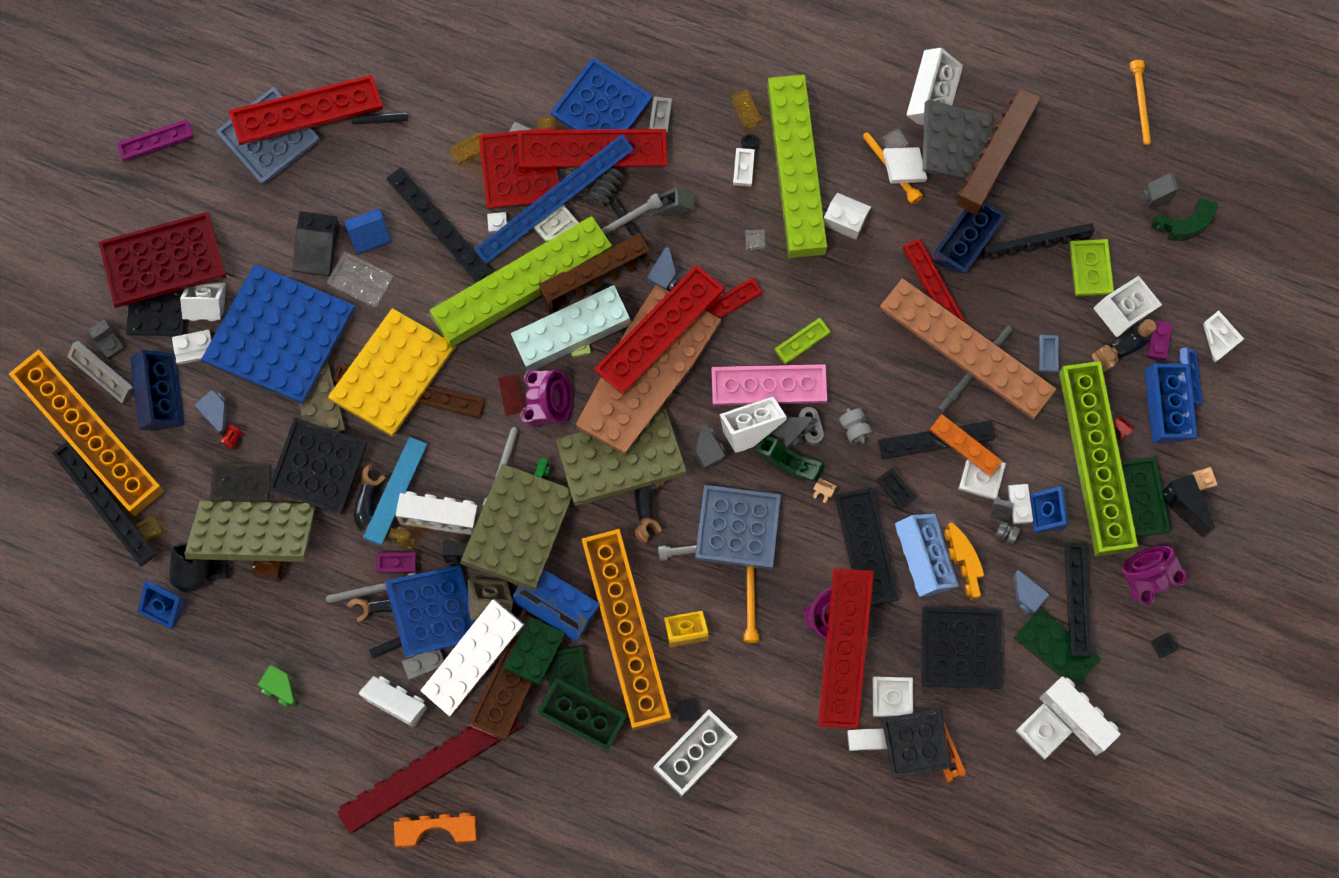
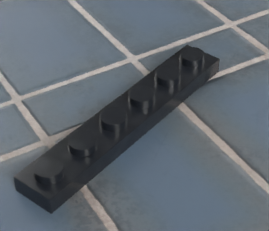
[981,223,1095,260]
[878,420,995,460]
[1064,543,1091,659]

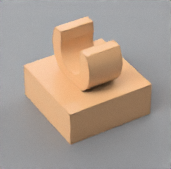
[1192,467,1218,491]
[813,478,837,503]

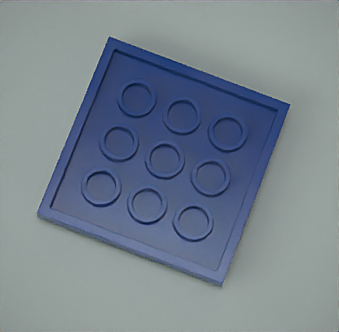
[551,58,653,130]
[385,565,475,658]

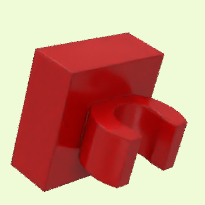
[1113,416,1135,440]

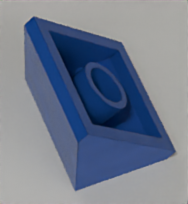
[344,208,392,255]
[1030,486,1068,533]
[137,581,187,629]

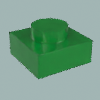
[535,458,551,479]

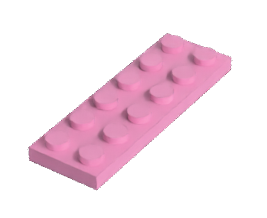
[711,364,827,406]

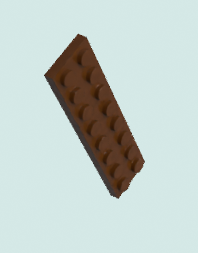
[469,609,548,741]

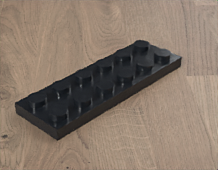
[834,488,899,606]

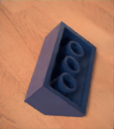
[932,201,1006,274]
[130,350,184,431]

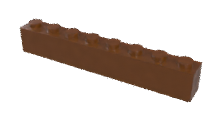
[957,89,1040,215]

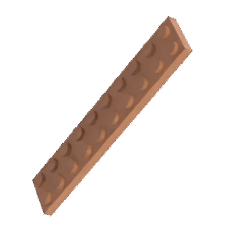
[879,278,1056,420]

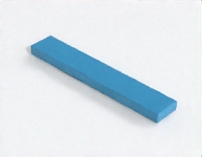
[363,436,427,546]

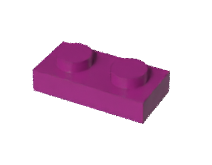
[1147,320,1172,361]
[376,552,417,573]

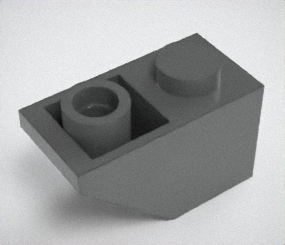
[772,417,818,448]
[695,424,726,472]

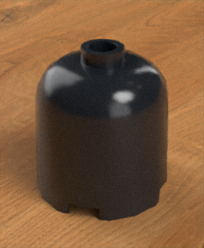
[169,543,210,593]

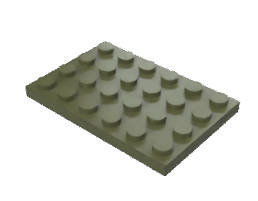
[555,408,687,506]
[460,464,572,591]
[185,501,316,562]

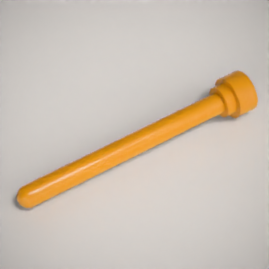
[1130,60,1151,145]
[863,133,923,205]
[743,567,759,643]

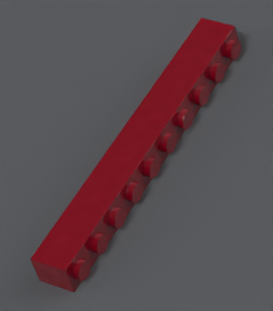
[337,718,523,834]

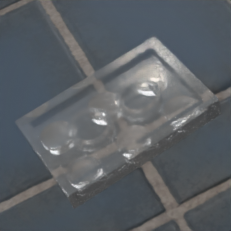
[326,252,395,310]

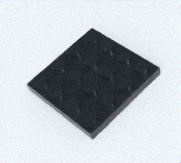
[268,417,368,515]
[921,607,1001,689]

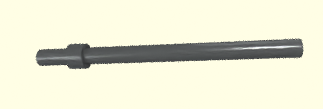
[937,326,1014,413]

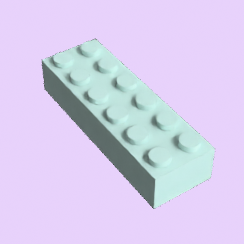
[511,285,632,371]

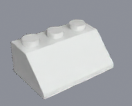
[359,676,427,728]

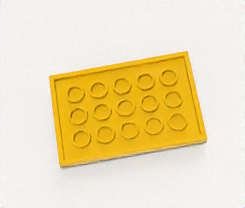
[328,308,456,437]

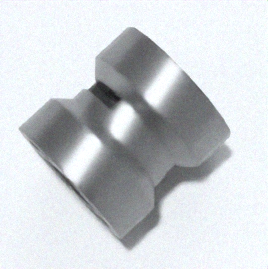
[994,521,1020,546]

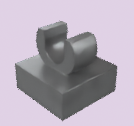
[989,496,1014,521]

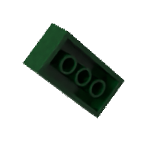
[537,675,627,751]

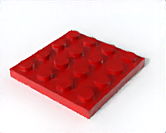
[479,127,559,209]

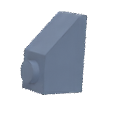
[647,247,677,291]
[195,390,228,436]
[1013,570,1049,615]

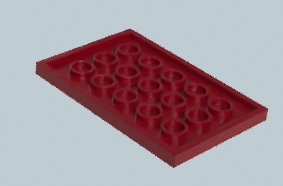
[98,212,226,308]

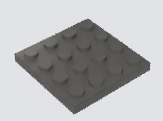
[922,100,992,181]

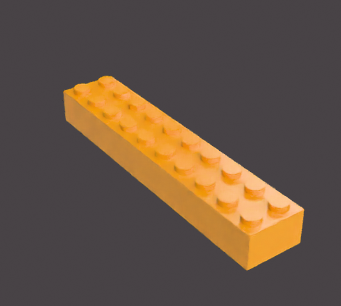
[9,349,165,516]
[582,529,671,731]

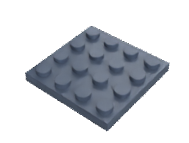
[216,87,320,186]
[695,485,781,570]

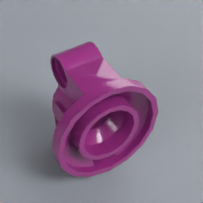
[521,369,573,427]
[1122,545,1187,605]
[802,588,831,640]

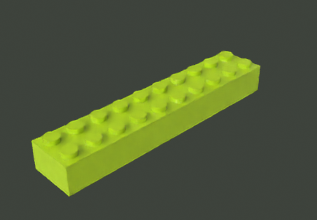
[767,75,827,258]
[430,216,612,348]
[1059,361,1138,557]

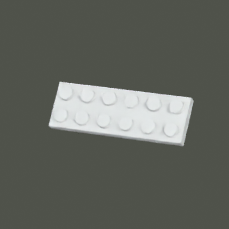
[421,599,525,716]

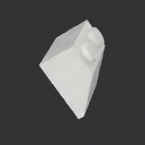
[824,193,871,240]
[180,282,226,321]

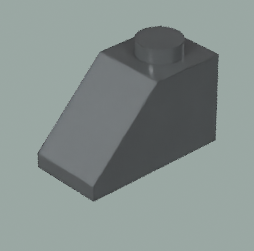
[1142,172,1178,208]
[652,187,694,216]

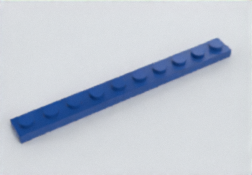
[474,134,633,264]

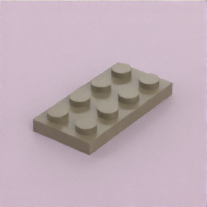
[299,360,346,433]

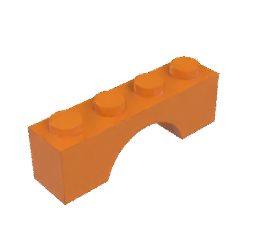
[394,813,478,848]

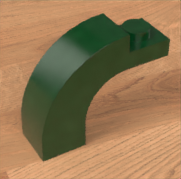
[1151,198,1218,241]
[755,436,825,483]

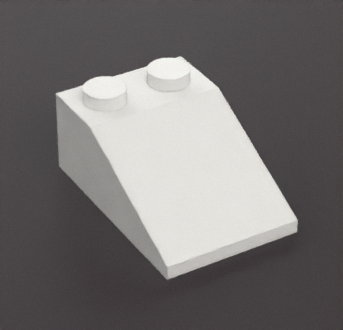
[1093,276,1162,337]
[720,397,787,453]

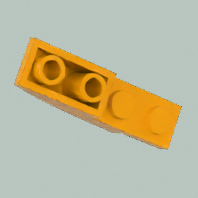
[944,523,984,601]

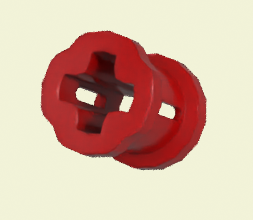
[219,425,244,450]

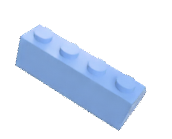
[895,514,960,597]

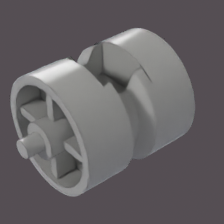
[839,408,873,444]

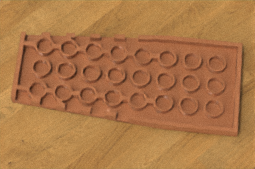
[576,285,721,455]

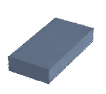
[1039,335,1059,374]

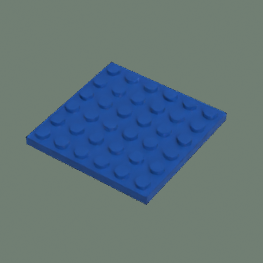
[201,264,356,405]

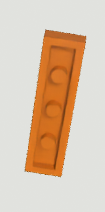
[929,414,1003,477]

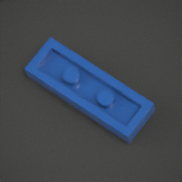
[1179,347,1203,407]

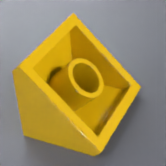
[664,611,709,648]

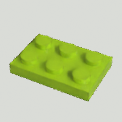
[1069,239,1114,297]

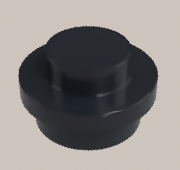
[741,134,759,150]

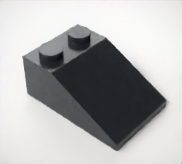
[292,211,340,276]
[1163,474,1215,538]

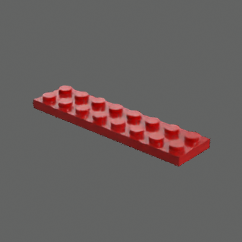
[228,75,383,146]
[517,129,667,169]
[594,265,725,395]
[818,568,874,729]

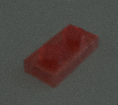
[498,374,524,416]

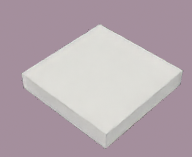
[883,147,927,183]
[958,460,1006,500]
[873,677,913,718]
[1016,703,1073,760]

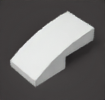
[847,729,887,751]

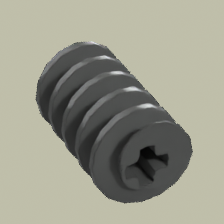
[587,167,624,207]

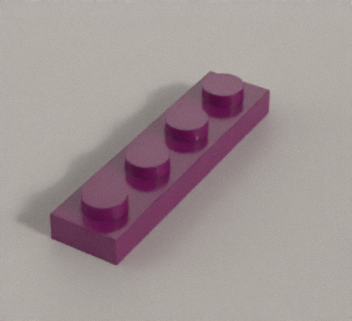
[117,119,194,162]

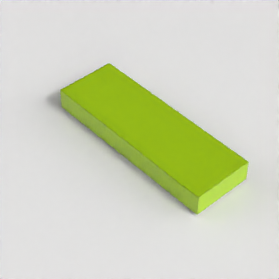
[774,318,831,365]

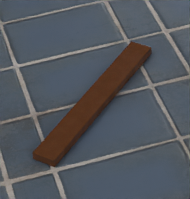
[333,364,485,419]

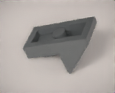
[89,320,125,360]

